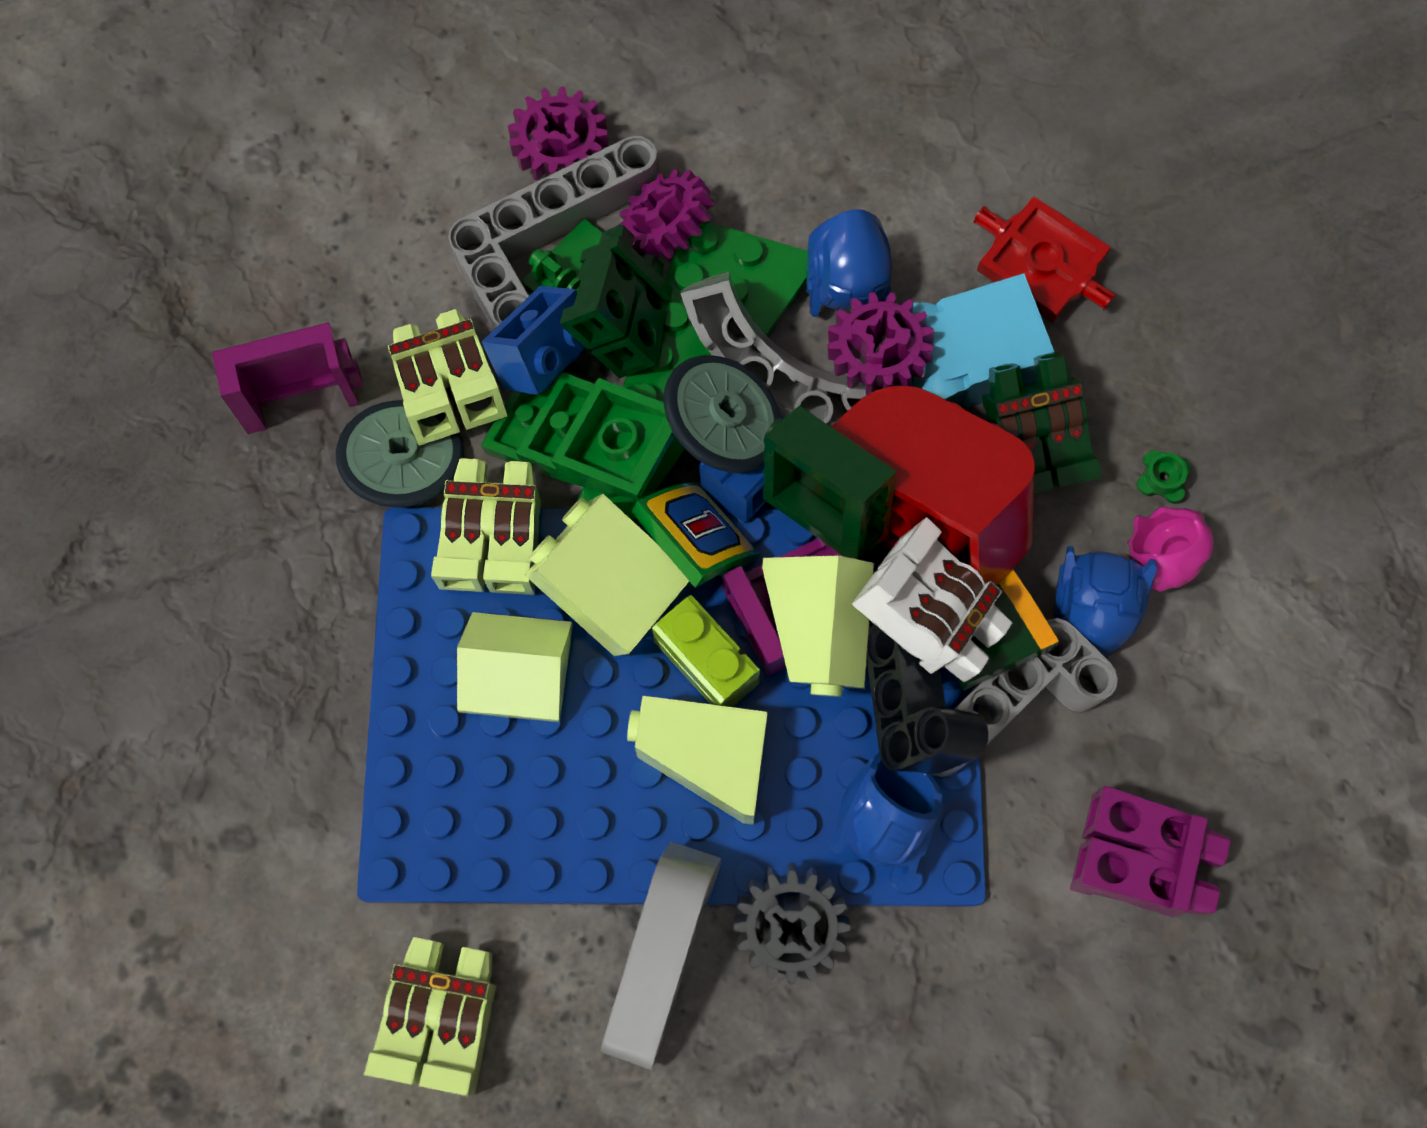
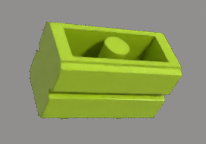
[652,595,760,707]

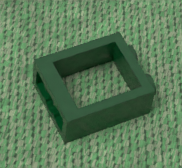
[763,405,897,560]

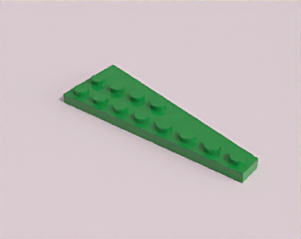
[578,221,808,525]

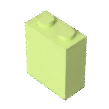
[525,494,689,656]

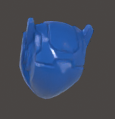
[807,209,892,317]
[1053,546,1157,658]
[830,752,943,879]

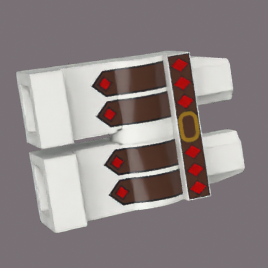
[852,517,1012,682]

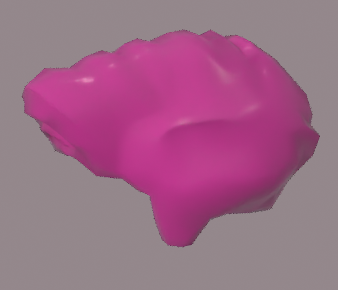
[1127,506,1214,592]

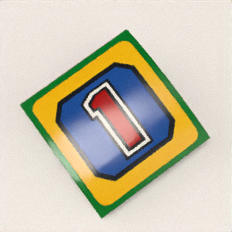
[631,482,761,588]

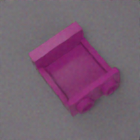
[212,322,363,434]
[722,538,844,676]

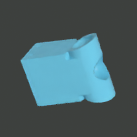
[900,273,1054,408]

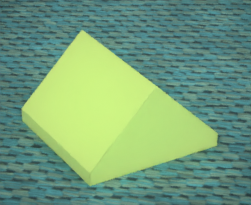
[457,612,573,722]

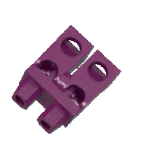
[1070,786,1231,917]

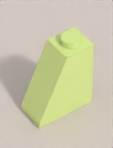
[762,556,874,697]
[627,696,767,825]

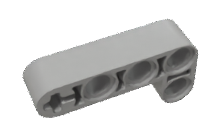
[932,618,1118,777]
[600,841,722,1071]

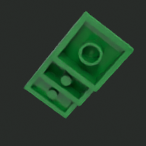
[481,372,675,500]

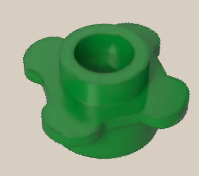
[1136,450,1191,503]

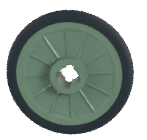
[664,355,781,473]
[336,400,464,507]

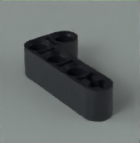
[867,571,989,774]

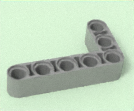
[448,136,659,330]

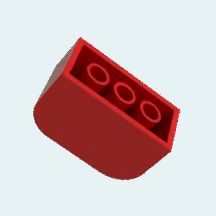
[831,386,1035,586]

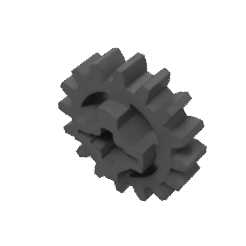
[734,863,850,984]

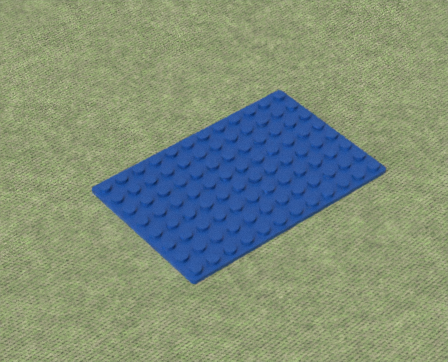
[357,507,986,907]

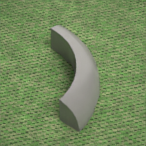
[680,271,900,427]

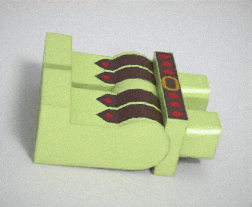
[388,309,507,446]
[431,458,541,595]
[364,937,497,1096]

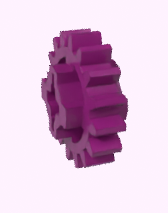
[508,87,609,181]
[617,169,714,259]
[827,292,934,395]

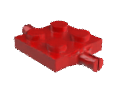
[973,196,1116,323]

